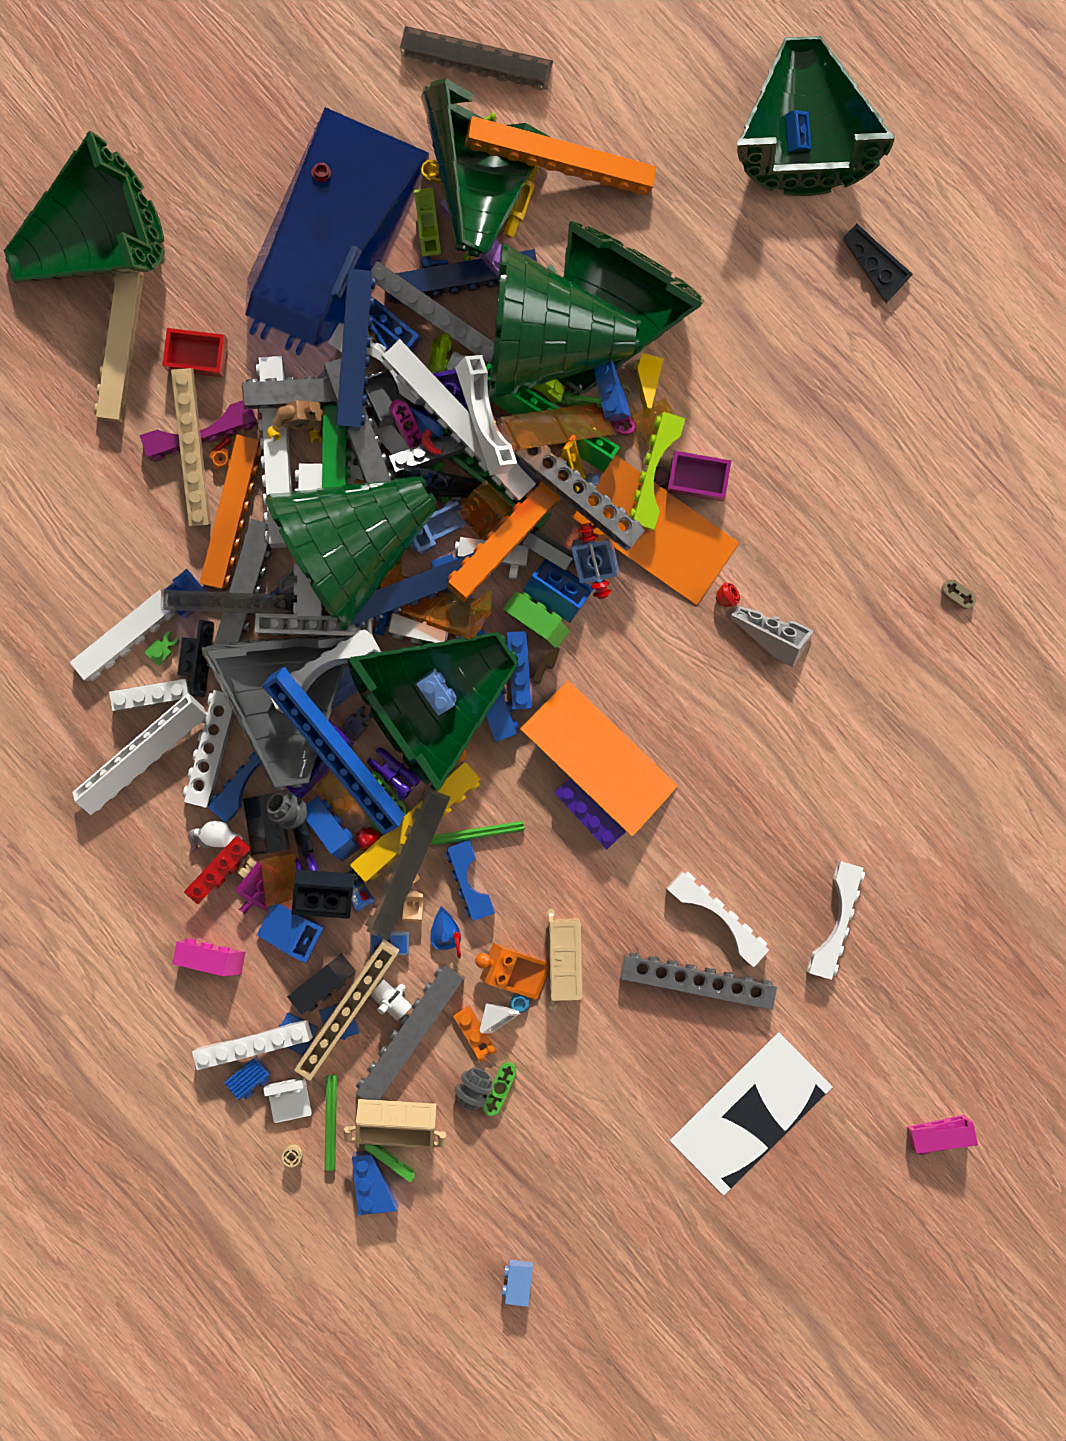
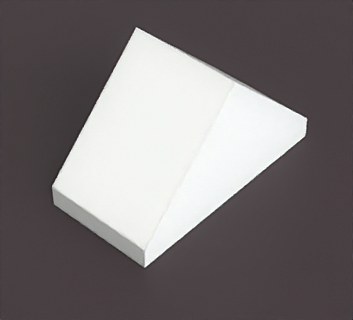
[480,1003,520,1034]

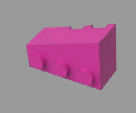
[172,938,246,976]
[908,1115,978,1155]

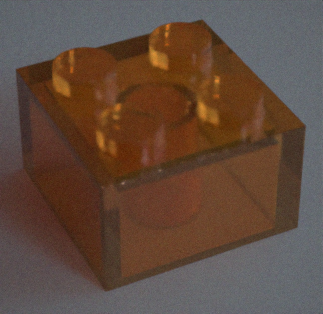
[455,480,512,539]

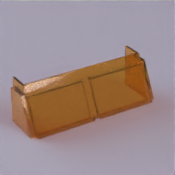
[495,403,616,453]
[377,561,492,640]

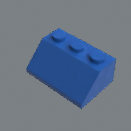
[523,558,594,623]

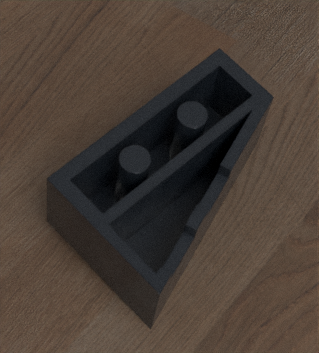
[287,953,356,1015]

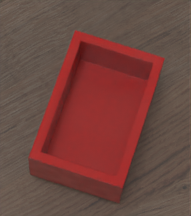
[162,328,228,378]

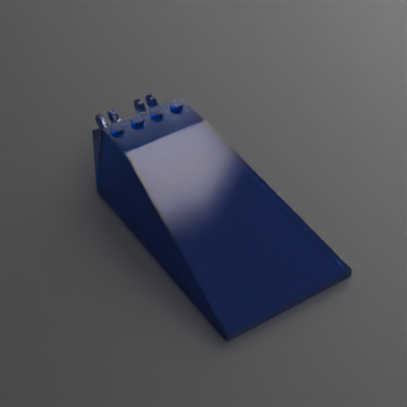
[245,107,429,356]

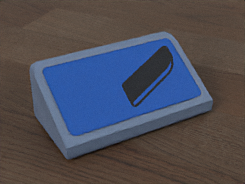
[370,931,410,955]

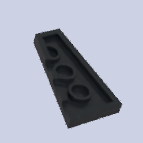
[843,223,913,304]
[401,464,478,498]

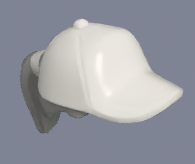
[188,821,243,851]

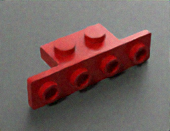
[184,836,250,904]

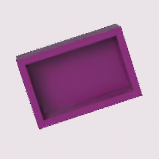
[667,451,732,502]

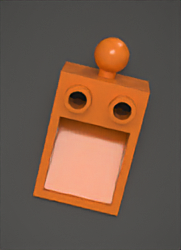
[475,942,550,1000]

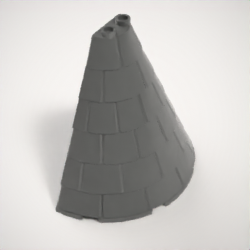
[202,636,351,790]

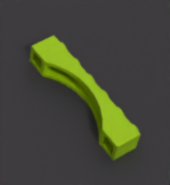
[628,412,685,531]

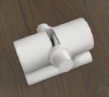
[370,979,412,1021]

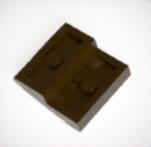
[533,647,560,684]

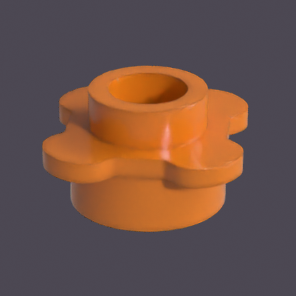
[210,448,230,469]

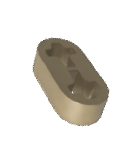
[942,580,976,609]

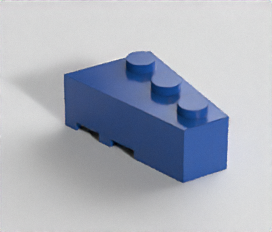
[369,299,422,352]
[306,796,359,862]
[352,1151,399,1216]

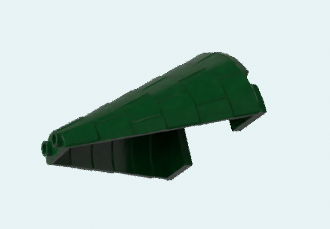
[737,36,895,196]
[421,78,550,257]
[4,131,165,284]
[557,221,704,395]
[488,244,640,400]
[265,476,437,631]
[347,632,519,791]

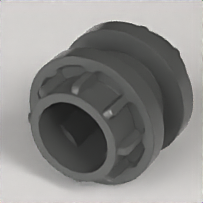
[267,790,307,829]
[454,1068,493,1110]

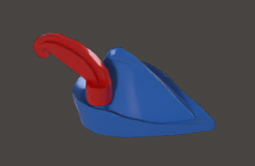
[409,406,445,455]
[430,906,462,959]

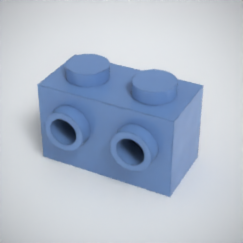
[411,524,437,555]
[417,668,457,716]
[502,1260,533,1307]

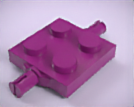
[235,858,289,914]

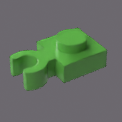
[144,631,179,666]

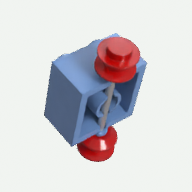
[571,523,619,599]

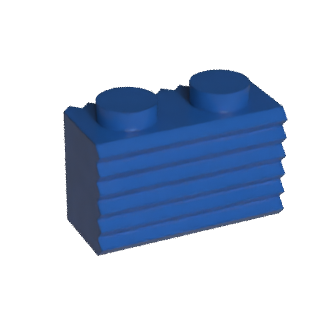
[224,1055,271,1100]

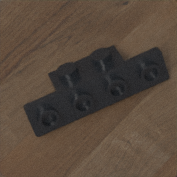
[177,620,214,698]

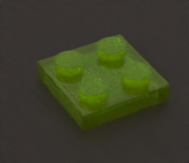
[428,333,451,374]

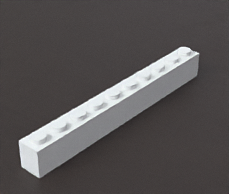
[381,339,536,500]
[256,356,292,548]

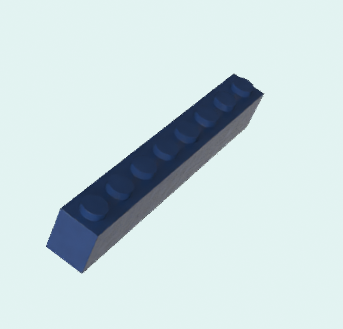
[387,249,537,304]
[336,269,375,431]
[351,552,493,628]

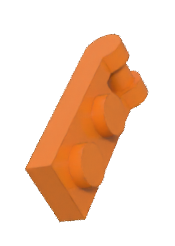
[453,1005,497,1062]

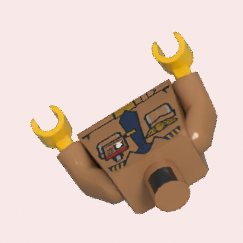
[267,400,324,444]

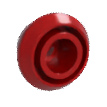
[716,582,740,607]
[356,826,381,851]

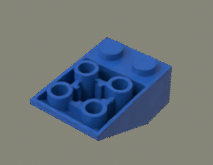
[257,901,325,963]

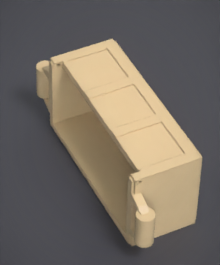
[547,908,582,1011]
[344,1099,446,1152]

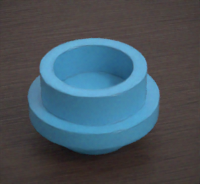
[510,994,529,1013]

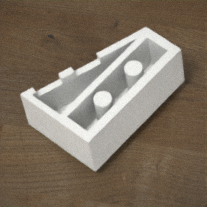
[389,611,451,645]

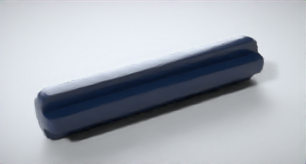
[331,246,361,299]

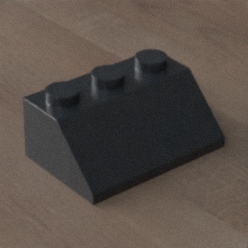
[243,793,290,855]
[291,869,354,919]

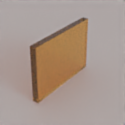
[260,852,296,906]

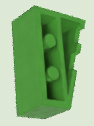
[503,591,570,648]

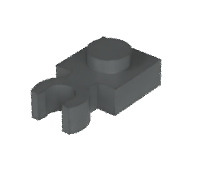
[341,706,373,741]

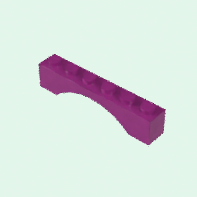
[139,400,259,461]

